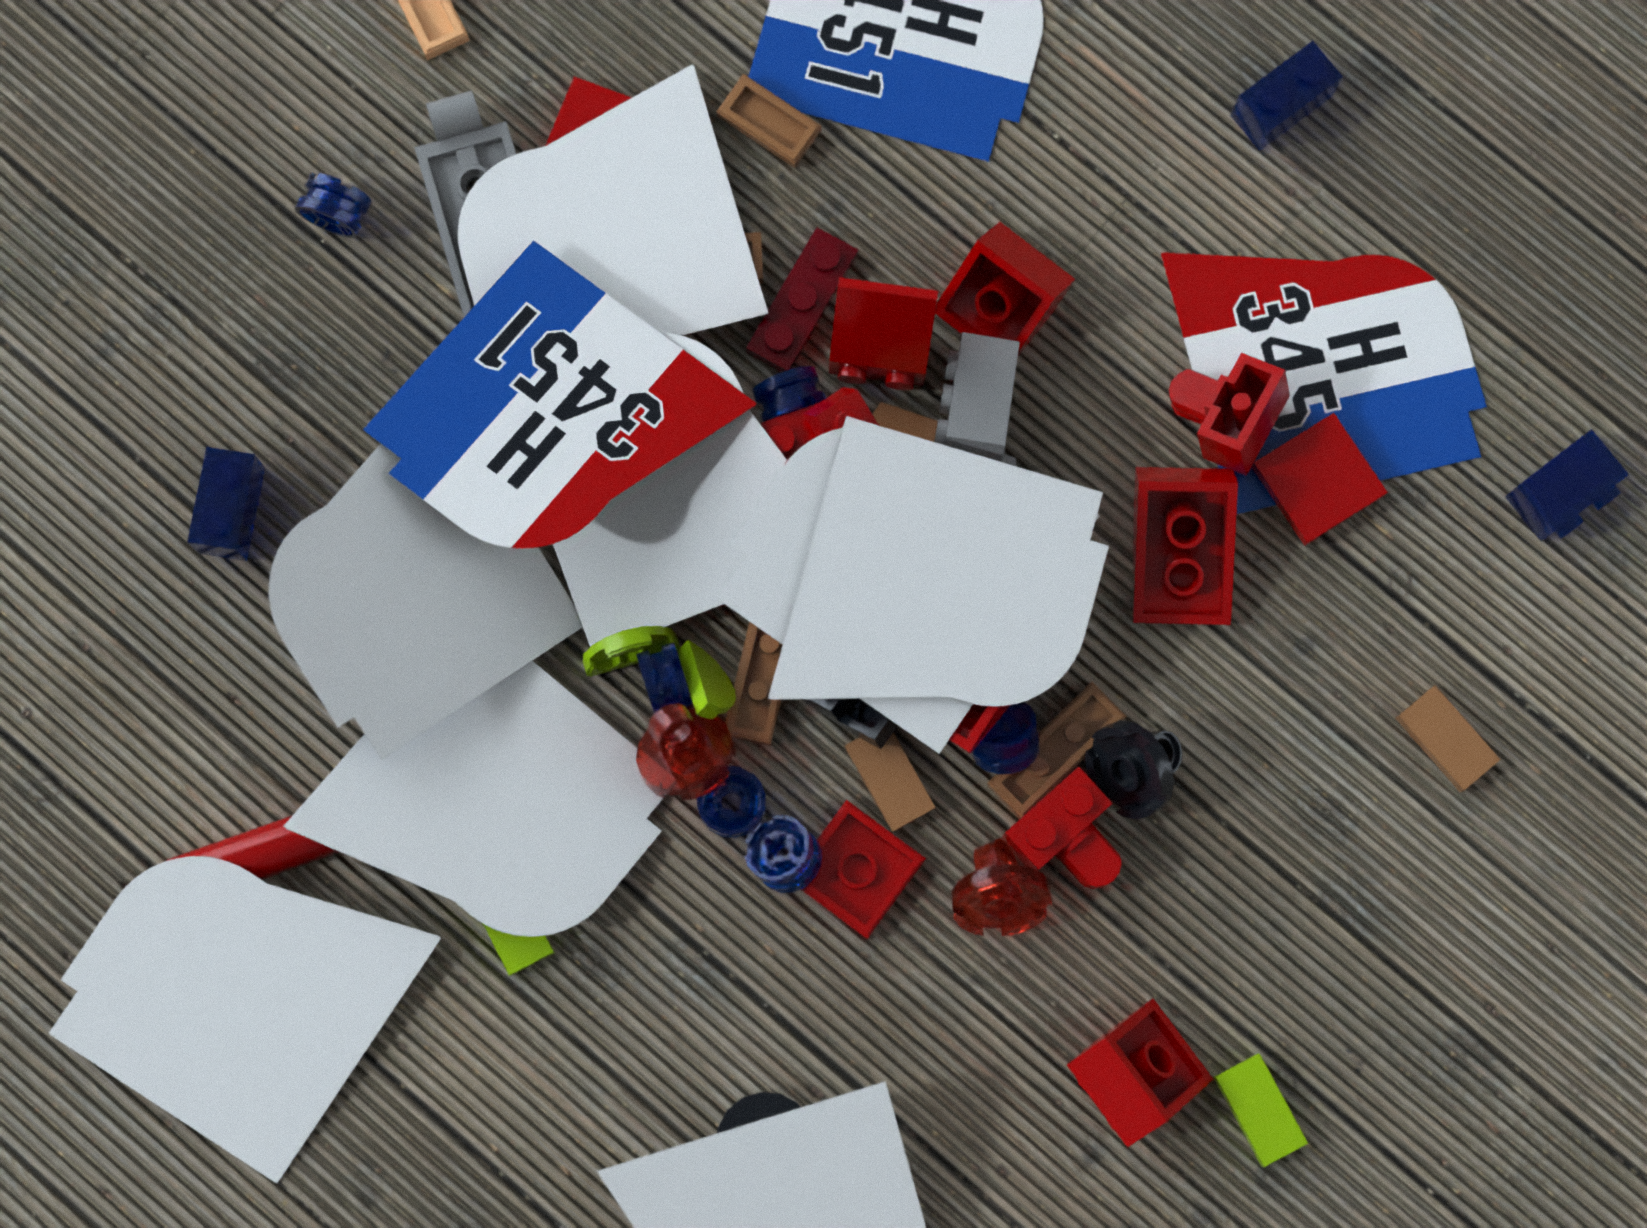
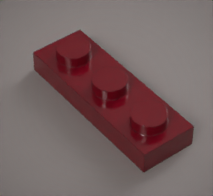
[746,227,858,375]

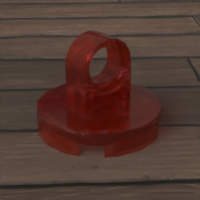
[636,703,737,800]
[951,838,1052,936]

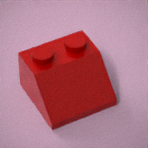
[935,221,1076,356]
[1066,998,1213,1148]

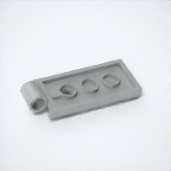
[414,90,516,317]

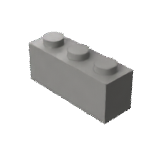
[934,332,1020,462]

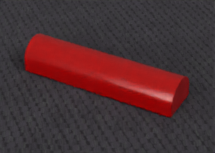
[166,815,340,880]

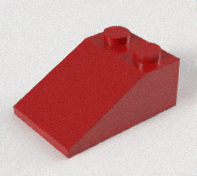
[828,277,938,390]
[1133,467,1238,625]

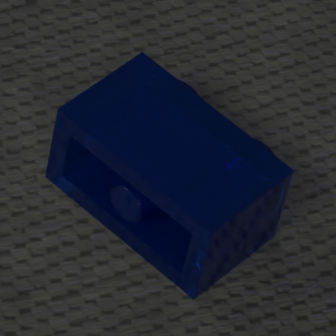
[1230,41,1343,151]
[1505,429,1629,542]
[187,447,265,561]

